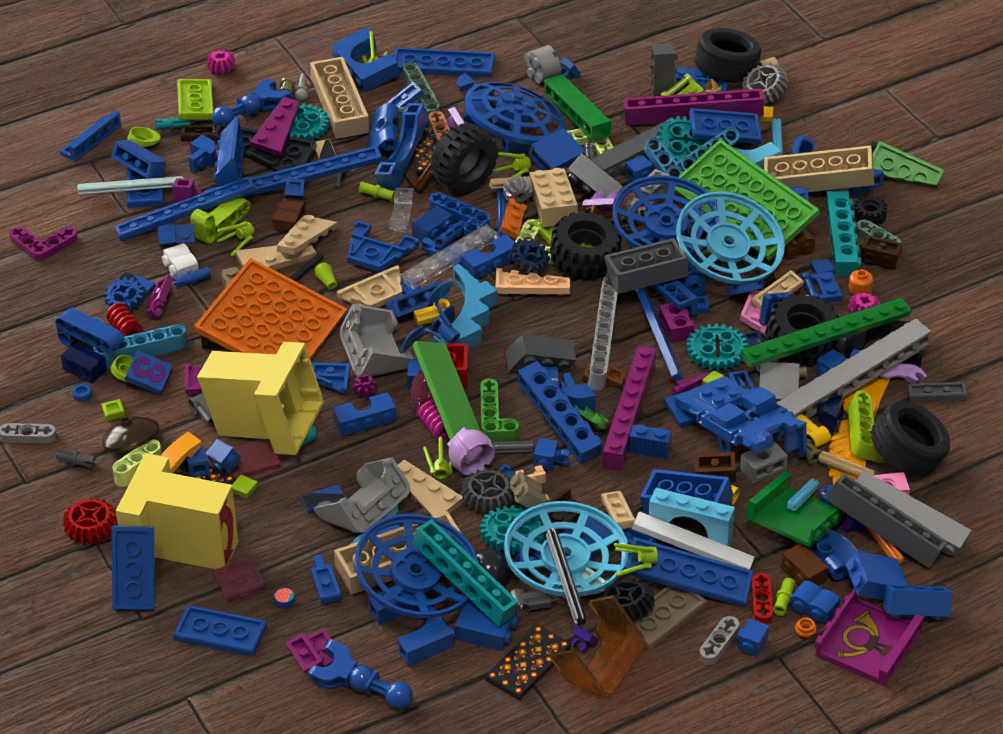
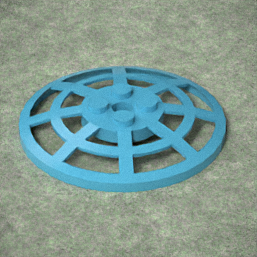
[676,191,785,284]
[504,501,628,597]

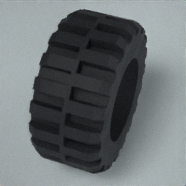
[430,123,498,194]
[550,211,622,279]
[765,293,839,366]

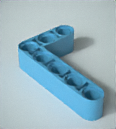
[644,127,739,177]
[91,318,187,367]

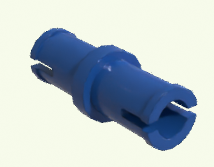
[173,267,211,289]

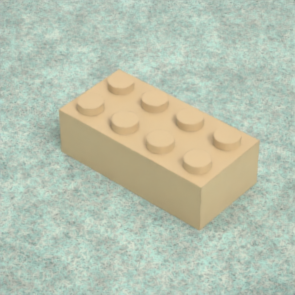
[529,168,578,227]

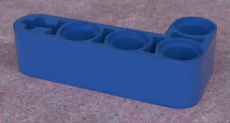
[429,193,490,245]
[55,308,124,354]

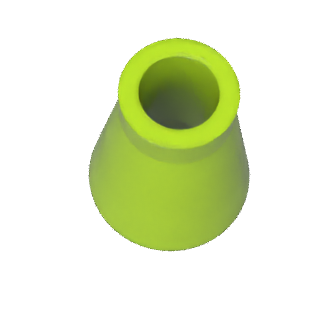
[315,262,337,290]

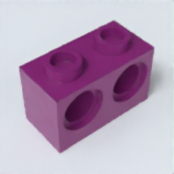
[659,301,695,343]

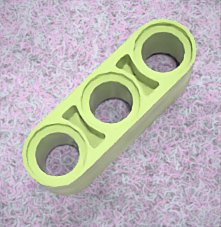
[112,440,162,487]

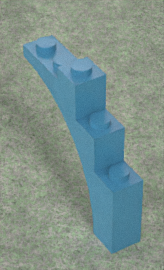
[433,264,498,349]

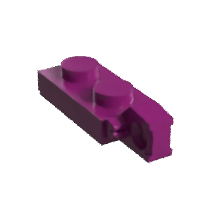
[147,275,174,320]

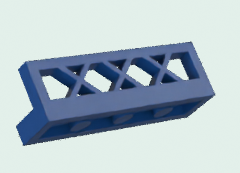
[60,110,121,162]
[651,280,698,315]

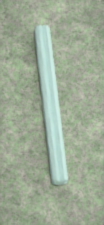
[77,176,184,195]

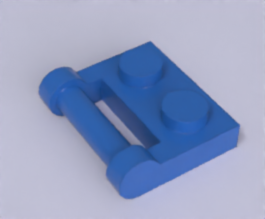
[800,271,843,303]

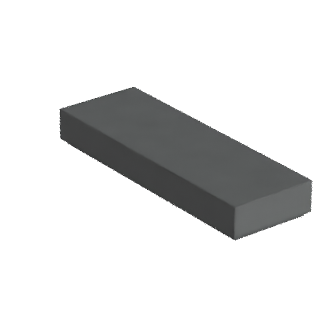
[906,382,968,402]

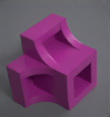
[173,178,203,204]

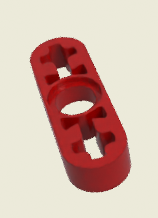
[751,573,773,625]

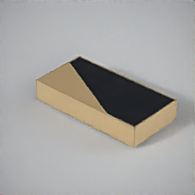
[315,139,336,160]

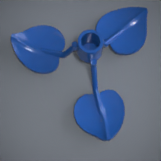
[401,280,460,354]

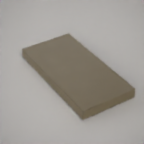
[619,586,707,651]

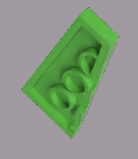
[873,141,944,187]

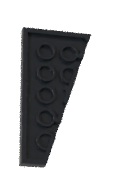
[213,123,317,171]

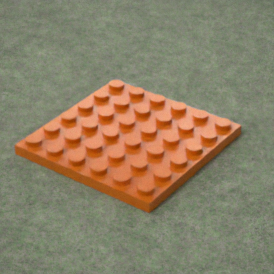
[193,258,347,360]

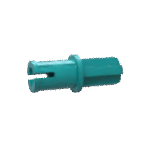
[155,117,190,131]

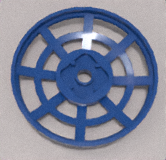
[464,82,565,145]
[612,175,719,256]
[354,513,479,618]

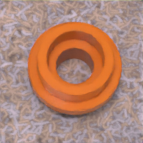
[795,618,816,638]

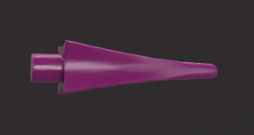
[672,371,712,395]

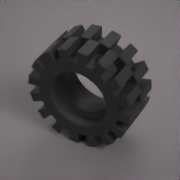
[854,195,887,226]

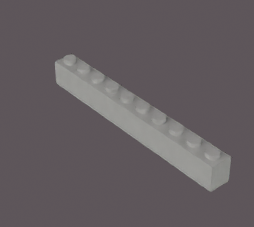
[777,319,931,435]

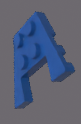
[347,220,420,272]

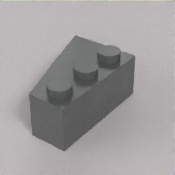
[648,43,678,96]
[567,153,623,198]
[506,334,576,372]

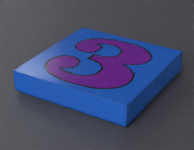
[124,350,173,395]

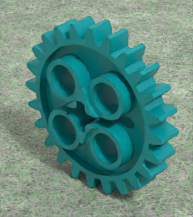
[288,103,329,141]
[656,116,709,168]
[686,323,748,372]
[480,505,546,555]

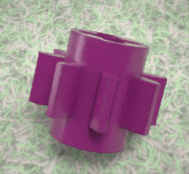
[353,375,377,398]

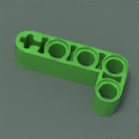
[480,379,519,442]

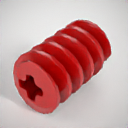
[106,302,143,337]

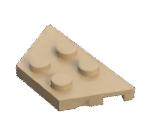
[337,265,402,308]

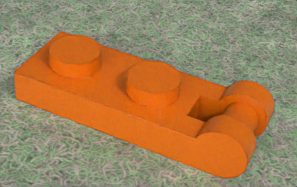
[500,197,527,240]

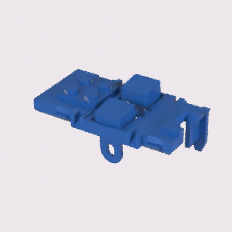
[675,376,807,457]

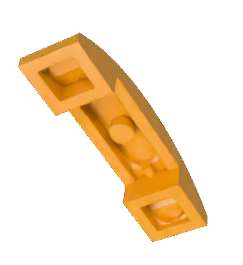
[161,432,203,473]

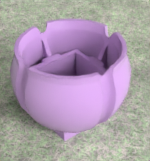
[447,427,495,476]

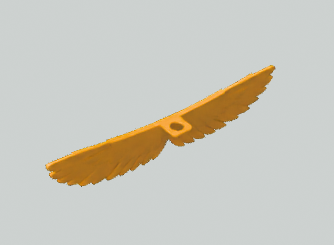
[827,376,891,486]

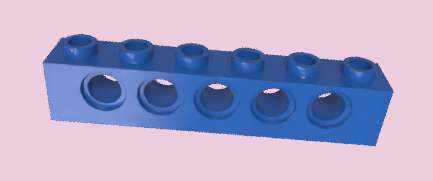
[517,361,602,465]

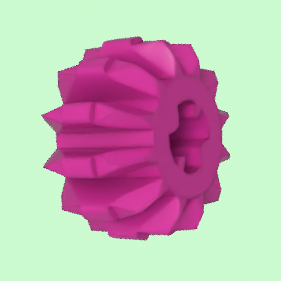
[207,49,235,76]
[848,292,880,314]

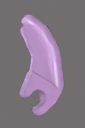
[880,363,927,384]

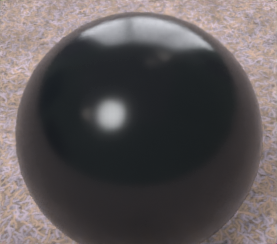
[476,548,512,588]

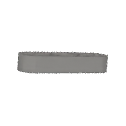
[0,423,57,443]
[699,616,739,665]

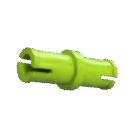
[359,181,396,202]
[773,578,796,616]

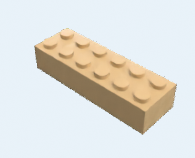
[310,57,369,139]
[764,146,874,192]
[334,511,461,595]

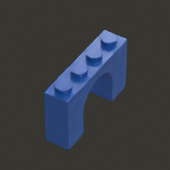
[331,28,400,92]
[368,586,455,667]

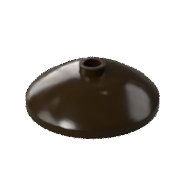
[101,416,160,452]

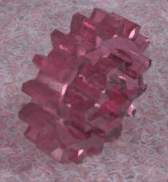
[409,370,433,409]

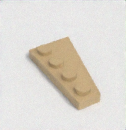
[277,215,337,255]
[235,243,316,270]
[398,460,463,516]

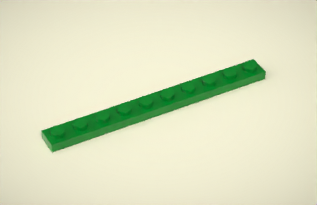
[740,297,912,368]

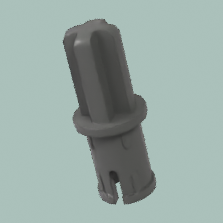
[55,448,96,469]

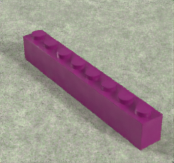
[624,88,764,125]
[603,346,656,471]

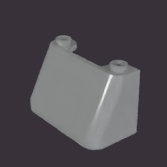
[340,304,413,378]
[313,457,410,533]

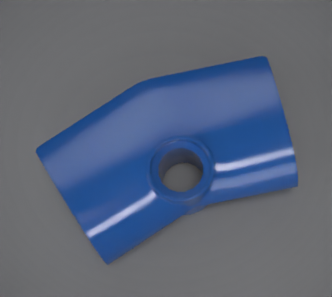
[368,103,398,151]
[795,529,858,580]

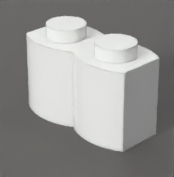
[162,243,199,277]

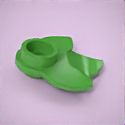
[574,404,609,430]

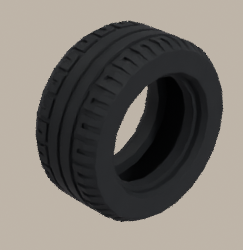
[694,28,762,83]
[871,401,950,476]

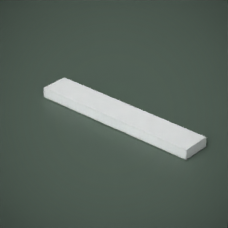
[632,512,754,570]

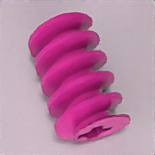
[416,400,449,441]

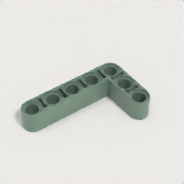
[394,62,440,131]

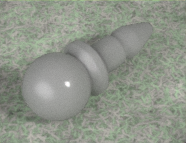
[294,73,308,101]

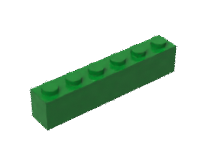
[544,74,612,141]

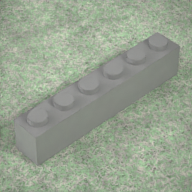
[856,470,971,558]

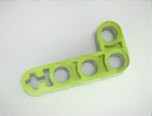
[190,197,251,244]
[848,390,885,463]

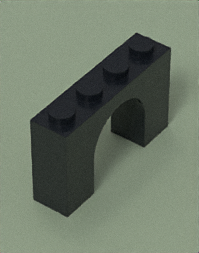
[844,320,924,367]

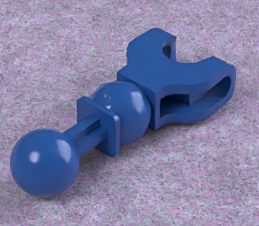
[212,78,293,126]
[307,640,413,709]

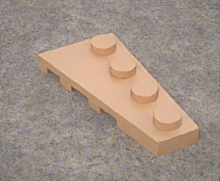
[495,268,570,295]

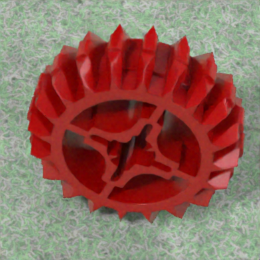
[62,497,118,546]

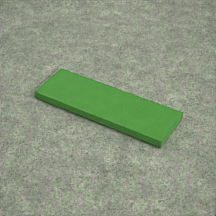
[412,341,480,440]

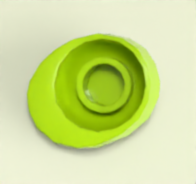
[127,127,161,147]
[110,355,134,382]

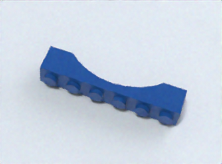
[375,103,429,190]

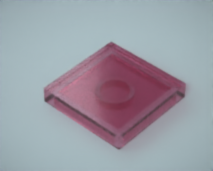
[233,439,281,477]
[212,557,266,603]

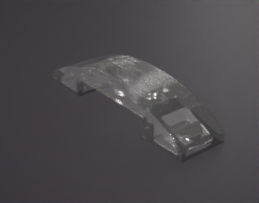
[388,188,414,232]

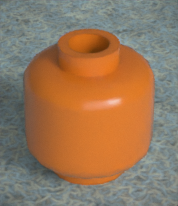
[848,269,873,296]

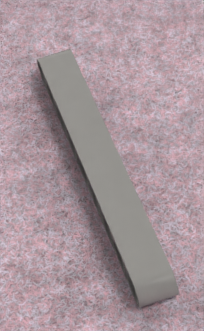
[588,276,618,390]

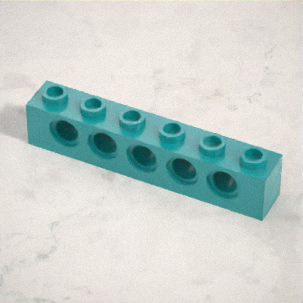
[826,191,861,276]
[412,519,519,627]

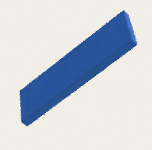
[393,47,495,78]
[624,537,754,608]

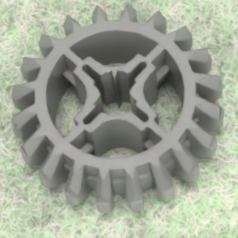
[742,62,789,105]

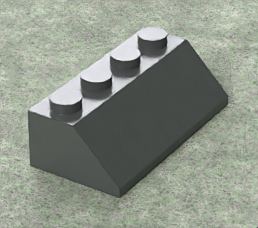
[604,238,688,294]

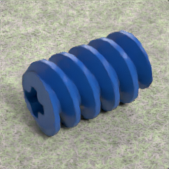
[682,256,706,296]

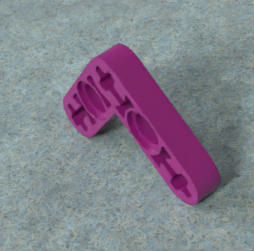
[10,227,78,261]

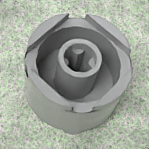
[524,45,561,84]

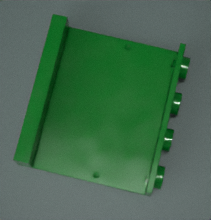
[745,471,848,547]

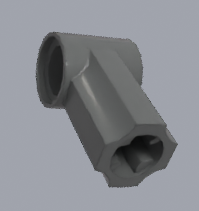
[188,393,215,427]
[510,589,552,617]

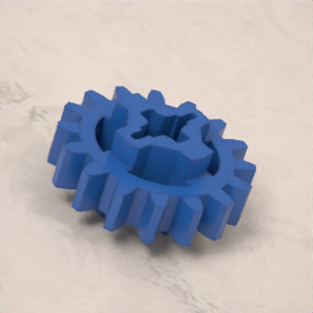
[104,277,145,312]

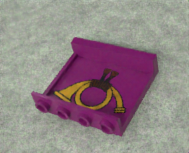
[814,588,924,687]

